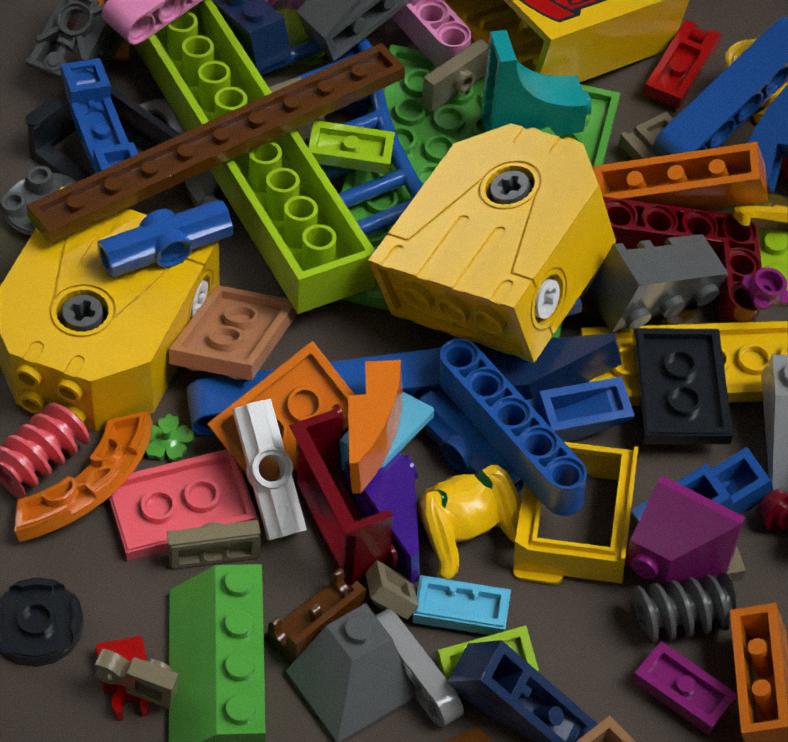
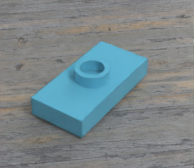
[412,575,511,635]

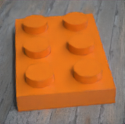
[207,341,355,482]

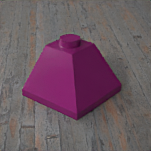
[625,475,745,585]

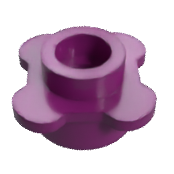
[741,267,788,310]

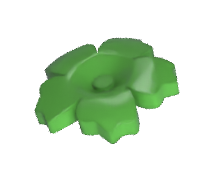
[144,414,194,462]

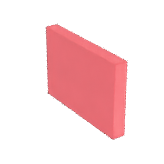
[108,449,259,561]

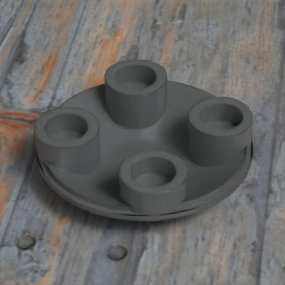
[1,166,76,235]

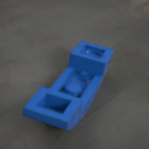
[60,58,139,173]

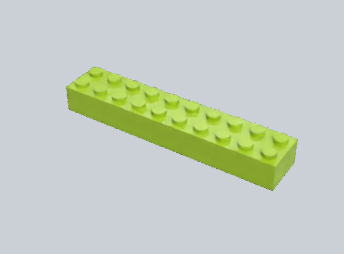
[133,0,376,314]

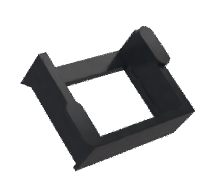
[25,86,181,182]

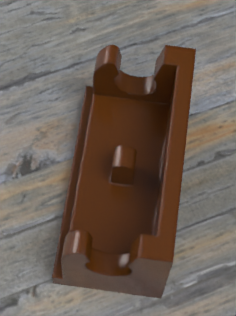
[265,568,366,664]

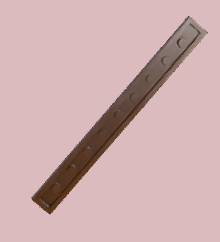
[26,43,405,244]

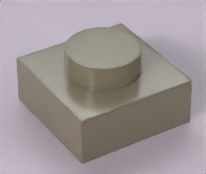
[365,560,419,619]

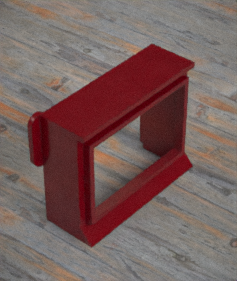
[289,404,398,588]

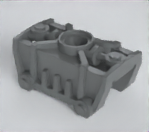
[25,0,124,80]

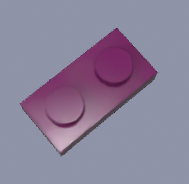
[632,641,738,736]

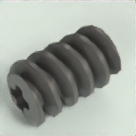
[633,572,736,643]

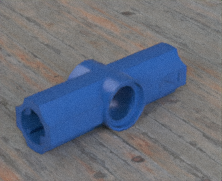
[97,200,233,277]
[420,390,524,496]

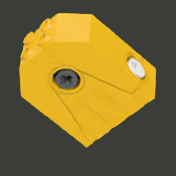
[368,123,616,363]
[0,186,220,432]

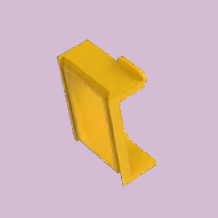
[513,442,639,585]

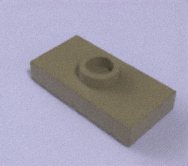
[422,39,489,112]
[167,520,261,569]

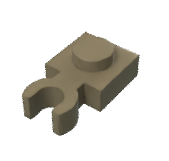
[95,649,179,709]

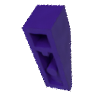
[345,452,419,583]

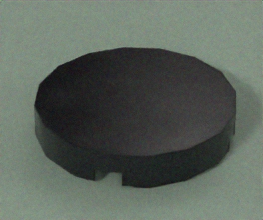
[0,577,84,667]

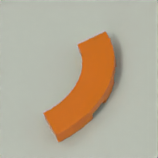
[14,411,153,542]

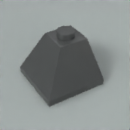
[286,603,416,742]

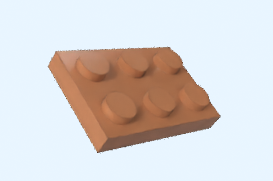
[169,285,297,381]

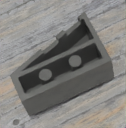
[297,0,413,61]
[587,234,729,332]

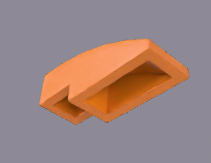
[348,360,403,493]

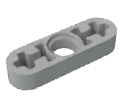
[375,609,464,728]

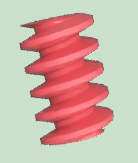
[0,403,90,499]

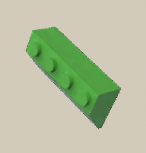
[169,564,266,742]

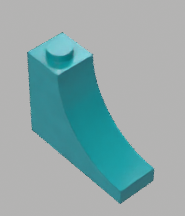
[481,30,591,136]

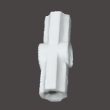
[232,399,307,541]

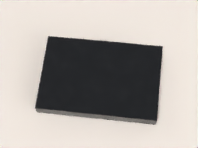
[632,328,733,444]

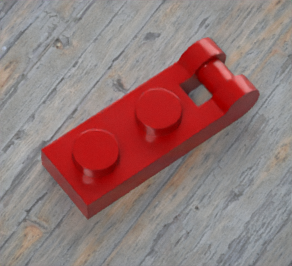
[643,19,722,109]

